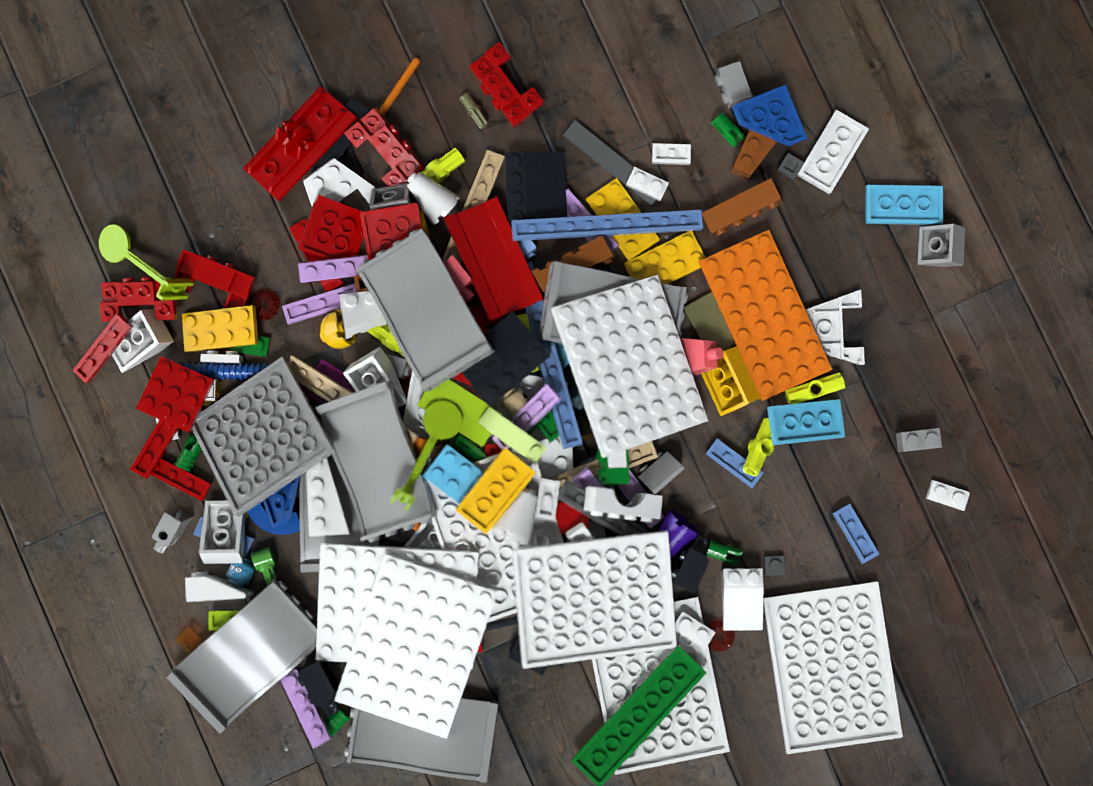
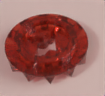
[249,290,280,321]
[707,620,735,652]

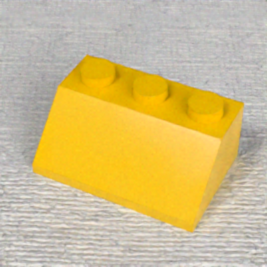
[701,346,761,416]

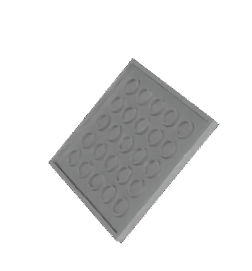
[192,357,336,517]

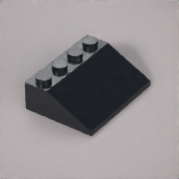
[505,151,567,229]
[461,311,551,407]

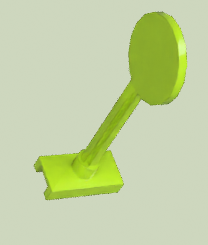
[99,225,194,300]
[390,401,462,511]

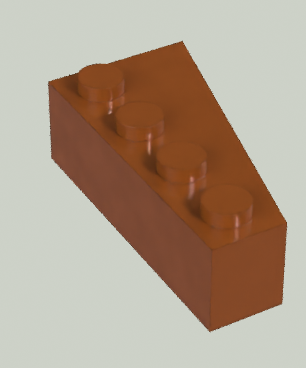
[730,113,798,180]
[702,178,783,236]
[532,236,615,292]

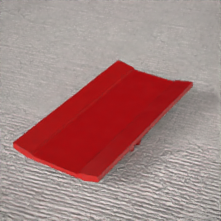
[243,86,357,202]
[444,197,543,321]

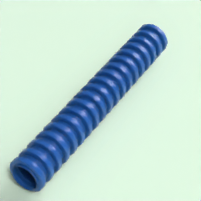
[175,362,272,380]

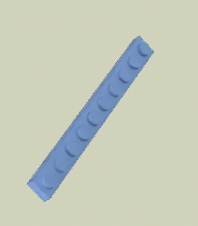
[511,210,703,241]
[524,262,582,449]

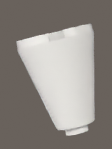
[407,172,460,225]
[492,488,538,546]

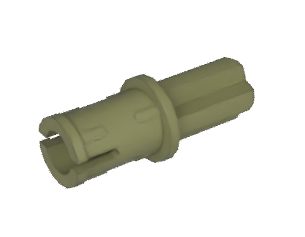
[459,93,488,129]

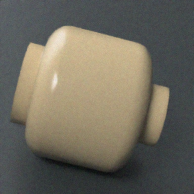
[501,387,530,416]

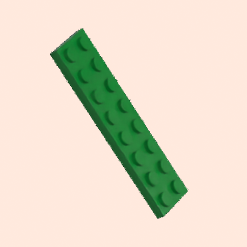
[571,645,707,786]

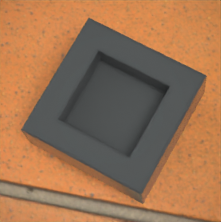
[777,153,804,180]
[764,555,785,576]

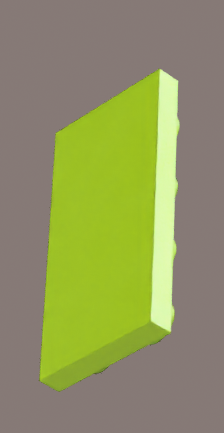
[417,379,503,447]

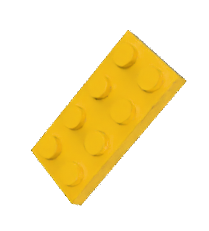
[586,178,660,261]
[623,231,706,285]
[182,305,258,352]
[455,448,536,535]

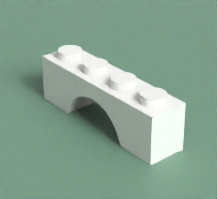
[584,487,663,522]

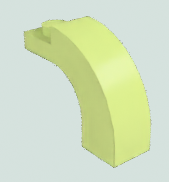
[478,406,547,464]

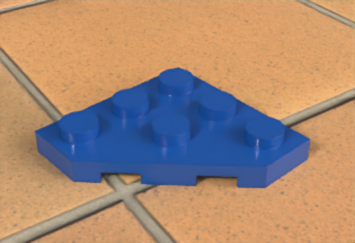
[732,85,807,147]
[263,476,300,531]

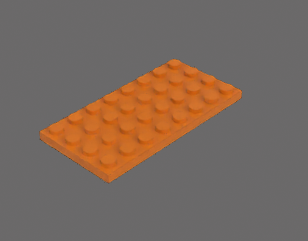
[698,230,832,401]

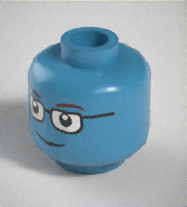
[226,558,255,587]

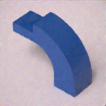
[247,501,300,535]

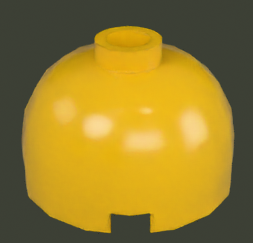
[320,310,356,349]

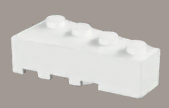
[340,291,387,339]
[306,458,350,537]

